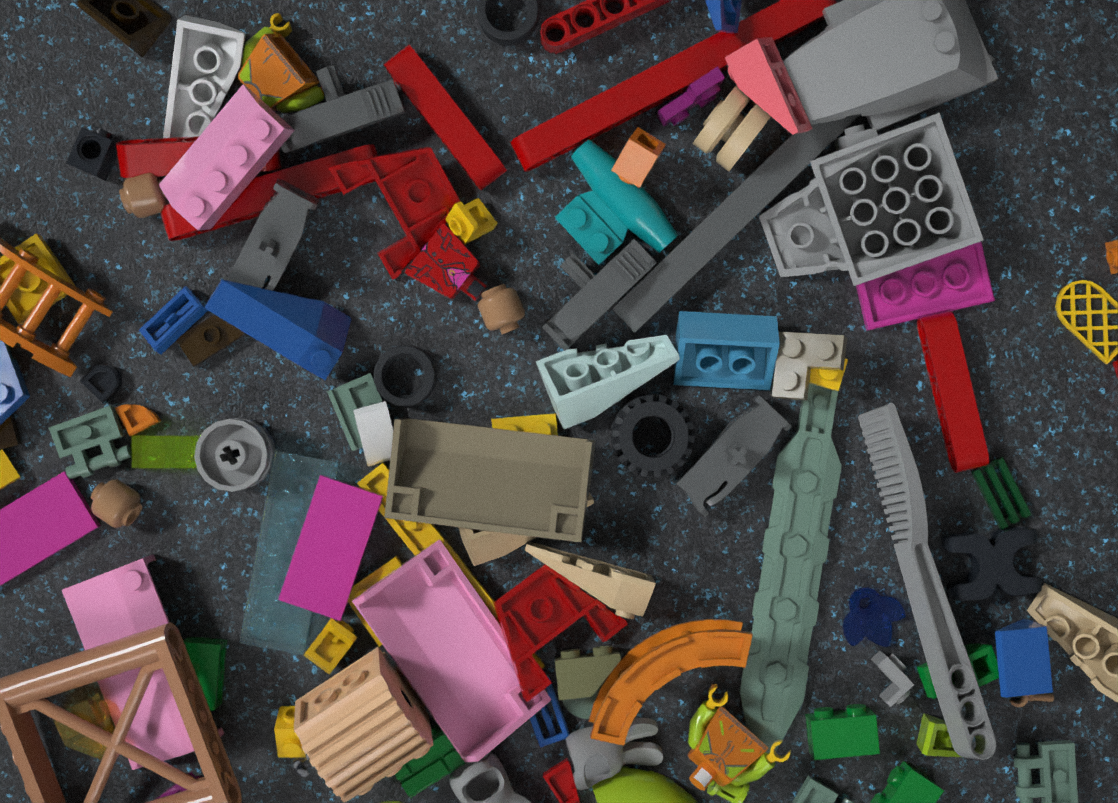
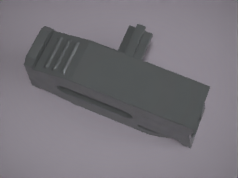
[281,65,406,153]
[227,179,319,291]
[542,239,656,351]
[674,395,792,517]

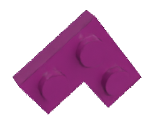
[657,66,725,127]

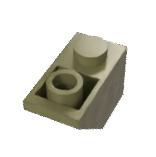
[555,645,621,700]

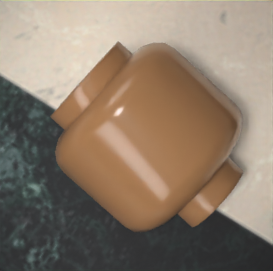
[119,173,168,218]
[478,284,525,335]
[91,479,142,528]

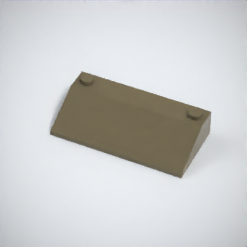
[384,418,596,542]

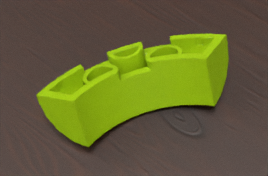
[592,766,698,803]

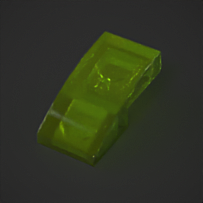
[132,435,201,468]

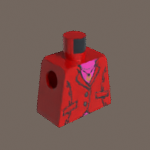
[405,223,487,301]

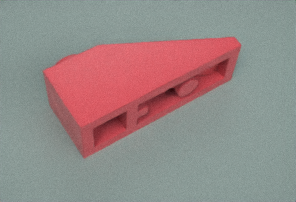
[725,37,813,135]

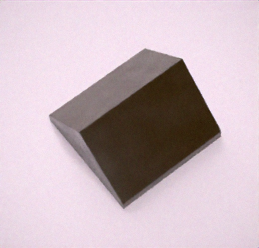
[77,0,172,58]

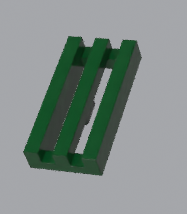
[971,457,1031,529]

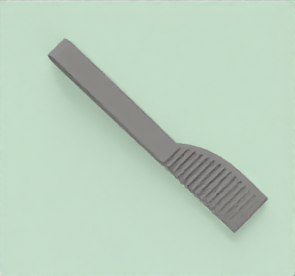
[858,403,997,760]

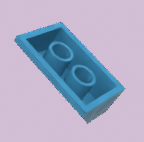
[673,311,780,390]

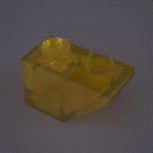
[53,693,121,760]

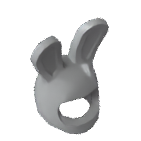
[565,718,663,791]
[449,752,532,803]

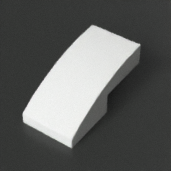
[353,401,393,466]

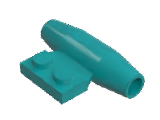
[555,139,678,265]

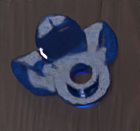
[843,587,906,647]

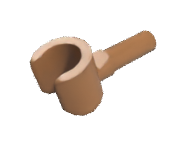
[1009,693,1054,707]

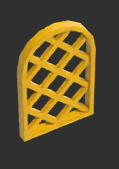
[1055,280,1118,364]

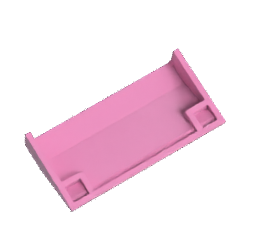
[352,539,551,763]
[62,554,224,770]

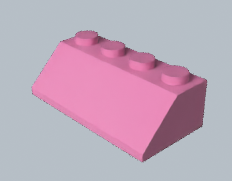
[159,84,295,231]

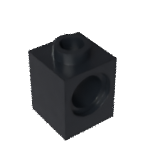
[66,126,117,181]

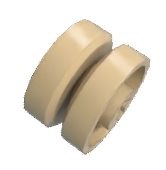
[693,85,771,171]

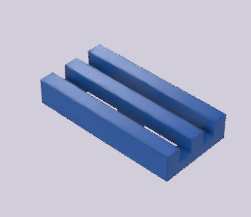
[139,286,208,354]
[530,674,570,748]

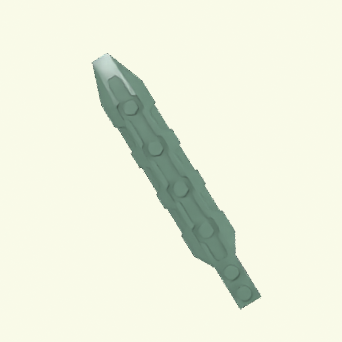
[739,383,842,753]

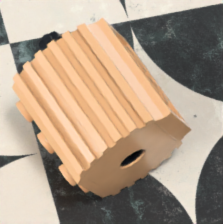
[293,647,433,802]

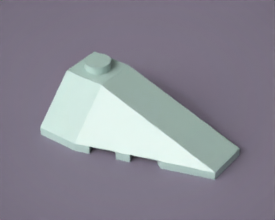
[536,335,680,429]

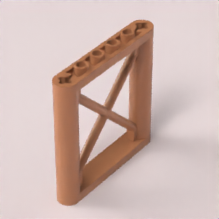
[0,622,242,803]

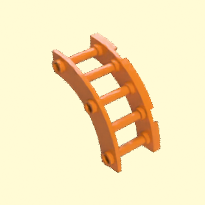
[0,238,113,377]
[589,619,753,746]

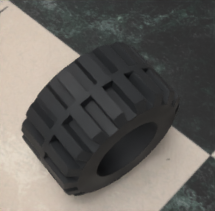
[611,395,695,478]

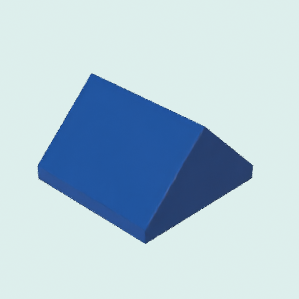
[995,619,1053,698]

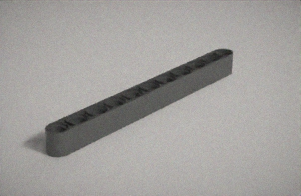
[612,114,860,333]

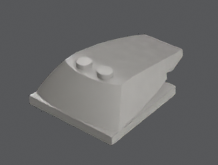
[783,0,998,131]
[759,113,984,286]

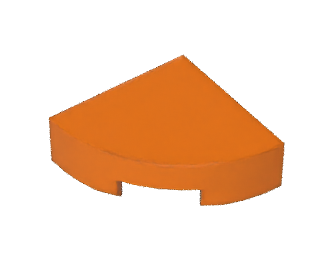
[115,404,161,437]

